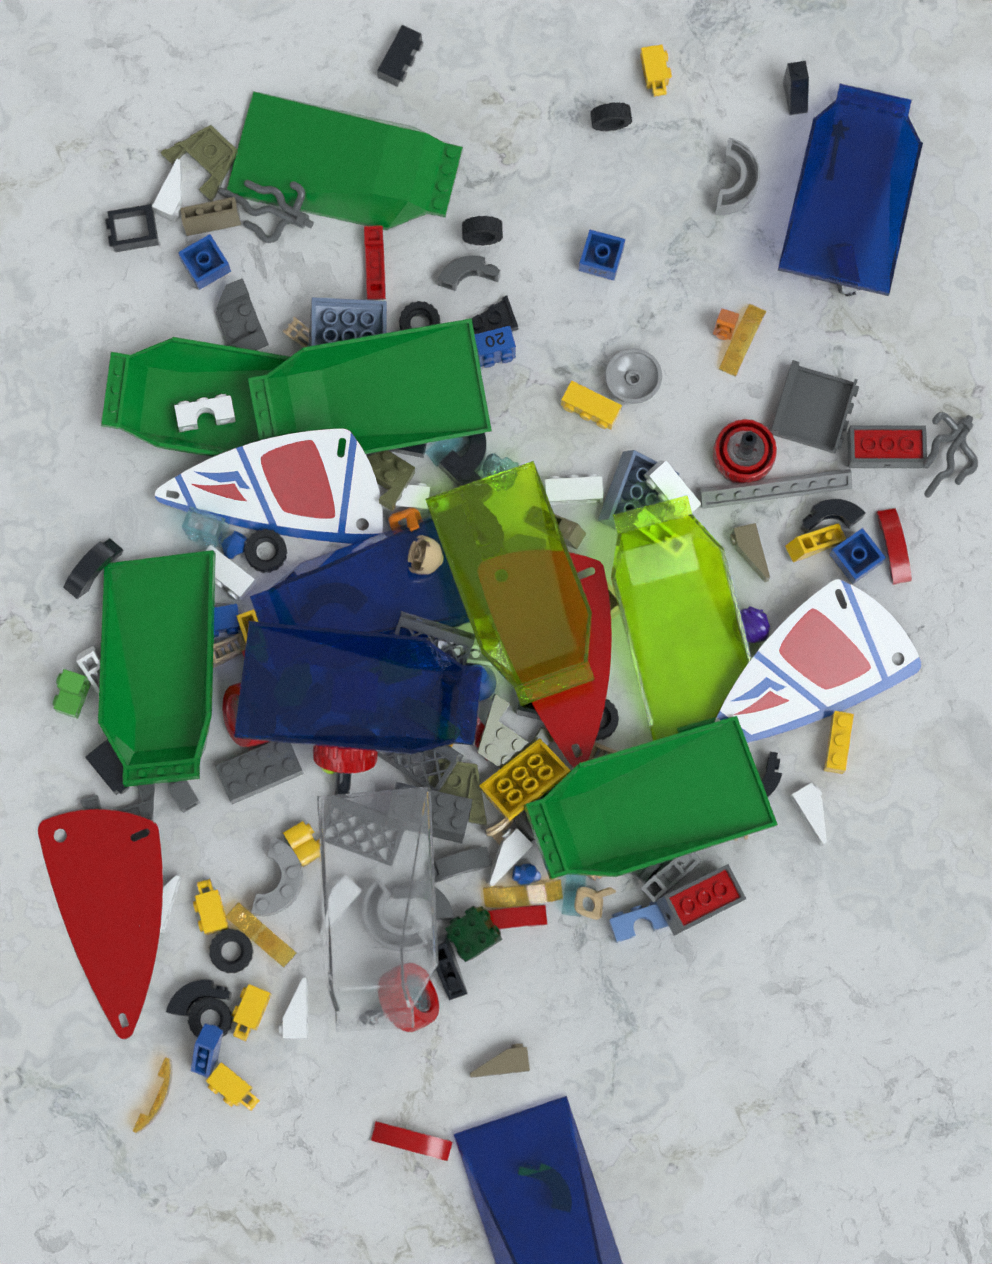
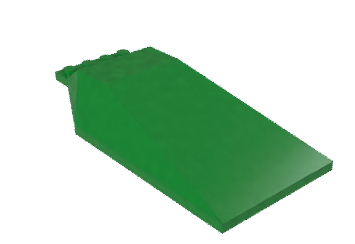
[227,91,463,231]
[247,318,492,457]
[101,337,291,457]
[98,550,216,787]
[524,716,778,880]

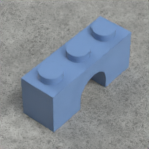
[609,901,668,943]

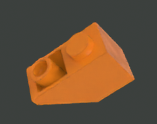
[713,308,739,340]

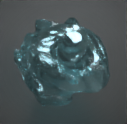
[482,453,519,492]

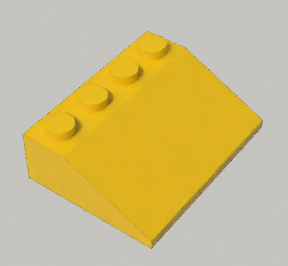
[479,738,571,821]

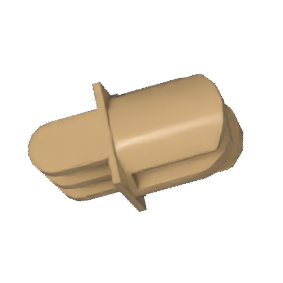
[283,317,309,347]

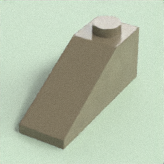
[730,523,770,582]
[470,1043,530,1078]

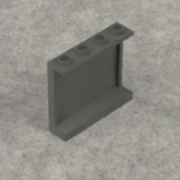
[771,360,859,454]

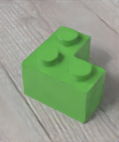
[52,669,91,719]

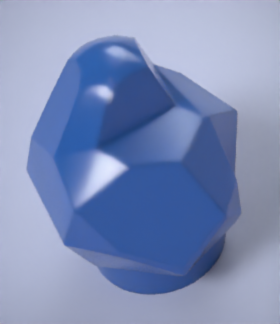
[221,531,247,559]
[512,863,541,887]

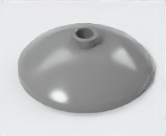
[605,348,662,404]

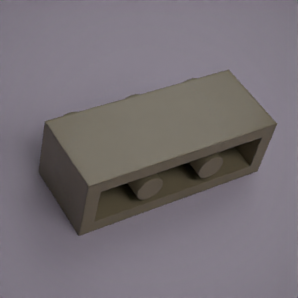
[180,197,241,236]

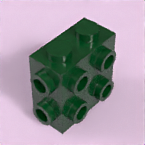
[445,906,503,962]

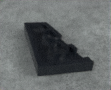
[471,295,519,335]

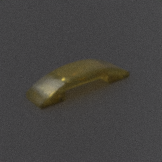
[719,304,766,377]
[483,879,563,908]
[225,902,297,968]
[132,1057,173,1133]

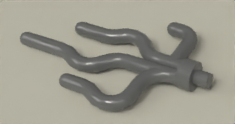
[218,180,314,243]
[923,412,978,498]

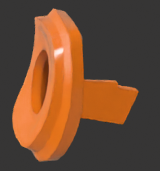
[388,508,423,535]

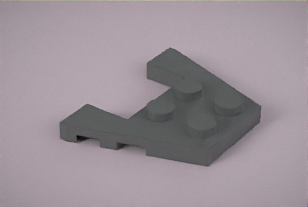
[80,784,155,842]

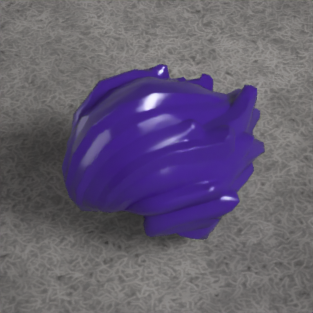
[733,606,770,643]

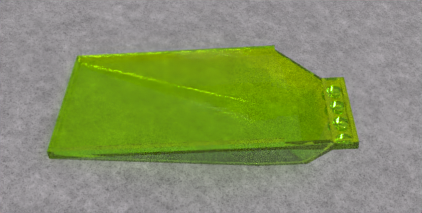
[425,461,595,706]
[611,495,752,741]

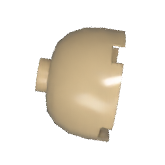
[408,535,444,575]

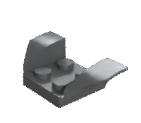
[216,278,269,351]

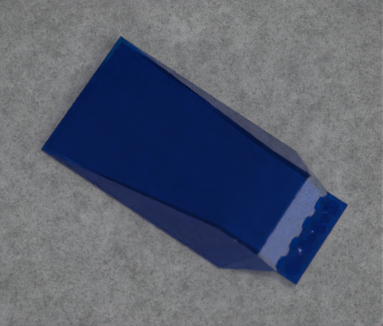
[777,83,923,296]
[250,505,491,670]
[234,621,483,755]
[454,1096,623,1264]

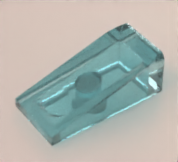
[425,437,468,467]
[561,875,586,917]

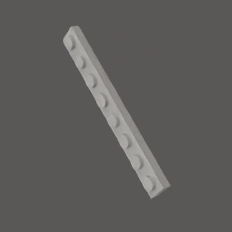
[700,469,852,509]

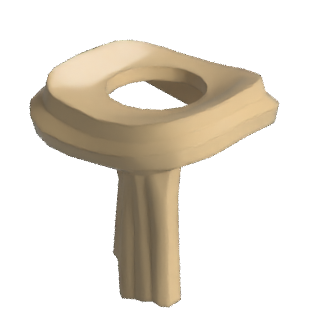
[485,817,514,846]
[574,887,616,920]

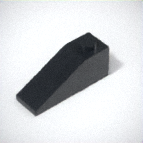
[428,934,468,1000]

